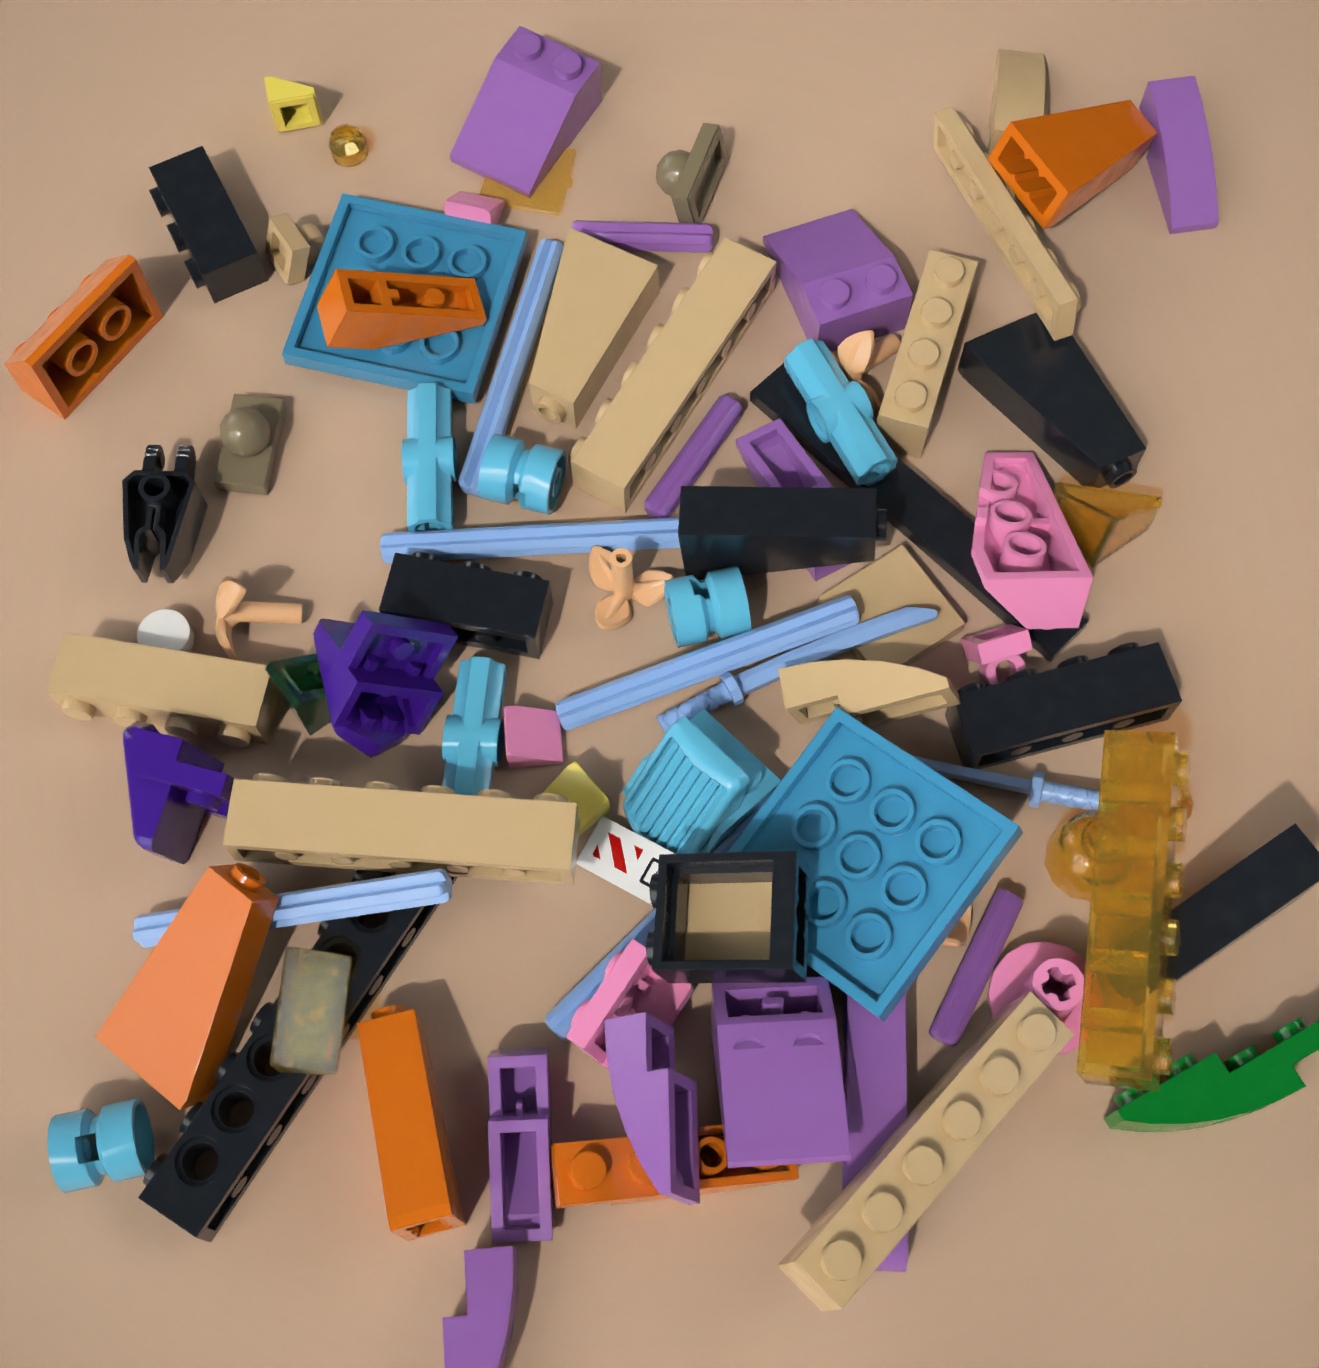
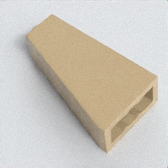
[529,228,659,429]

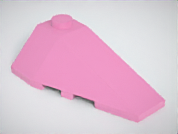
[971,452,1093,630]

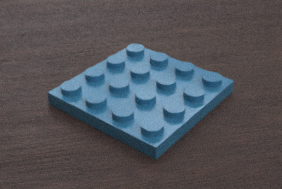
[282,193,528,404]
[727,707,1023,1022]

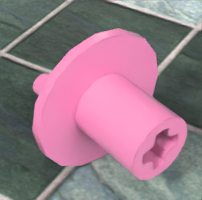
[987,941,1104,1055]

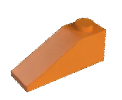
[317,269,487,350]

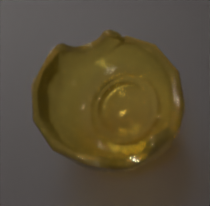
[1045,811,1137,902]

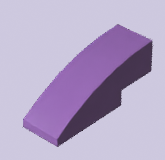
[1139,76,1219,234]
[736,418,849,581]
[604,1012,700,1205]
[488,1047,553,1243]
[442,1245,518,1368]

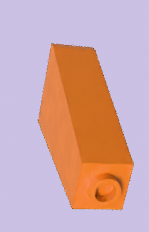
[987,100,1158,229]
[95,863,279,1110]
[357,1005,466,1241]

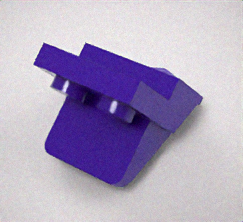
[313,610,458,758]
[123,721,235,864]

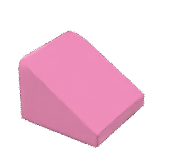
[444,191,505,225]
[504,705,563,768]

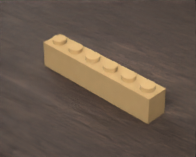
[569,237,777,513]
[222,773,580,885]
[777,991,1075,1312]

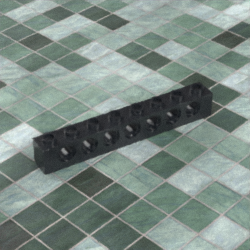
[138,870,458,1242]

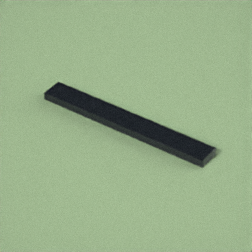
[750,363,1089,662]

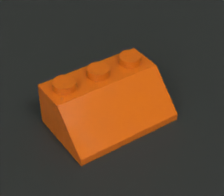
[4,254,163,420]

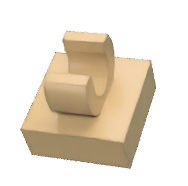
[265,213,324,286]

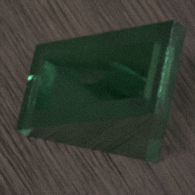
[265,653,331,736]

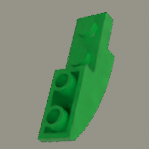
[1103,1017,1319,1132]

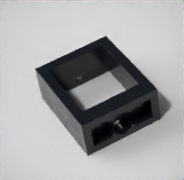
[646,851,809,983]

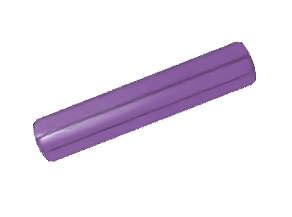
[571,220,713,253]
[644,394,742,518]
[929,889,1023,1047]

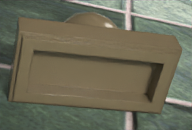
[656,123,728,223]
[214,394,287,495]

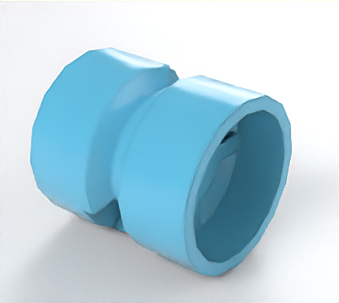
[478,434,567,515]
[663,566,751,648]
[47,1098,155,1193]

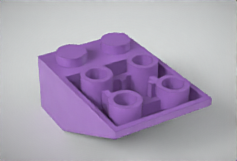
[711,977,851,1168]

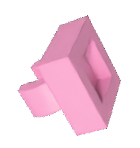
[961,624,1033,685]

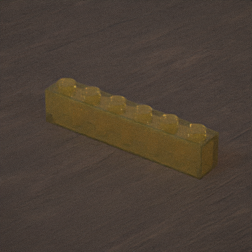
[1076,730,1191,1091]

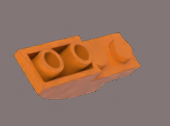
[550,1125,799,1209]

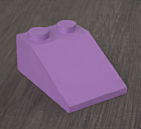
[450,26,602,199]
[763,209,913,352]

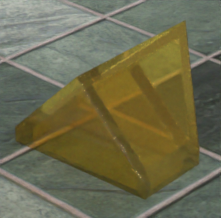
[1053,482,1162,568]

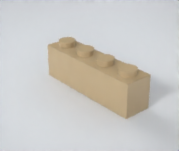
[876,249,978,458]
[45,632,284,747]

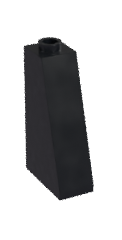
[958,313,1146,493]
[678,486,887,580]
[1103,823,1319,1009]

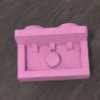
[566,939,694,1070]

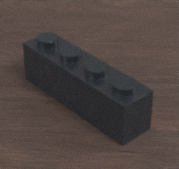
[945,642,1182,770]

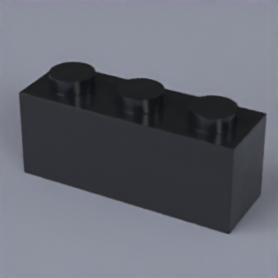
[149,146,268,303]
[379,552,553,659]

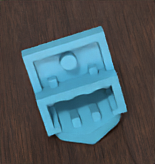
[622,708,781,854]

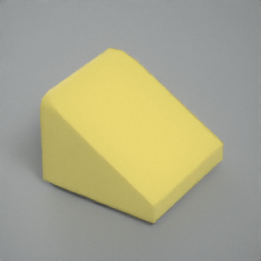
[264,76,324,133]
[543,761,610,836]

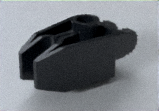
[122,445,208,583]

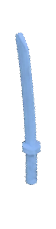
[656,607,938,734]
[911,755,1122,816]

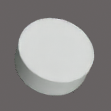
[137,609,194,652]

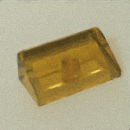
[270,947,352,1075]

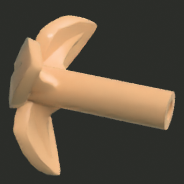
[829,330,901,412]
[589,546,674,630]
[215,576,302,660]

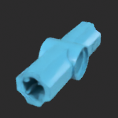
[784,338,898,486]
[401,383,458,531]
[441,657,507,796]

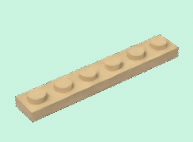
[933,106,1081,341]

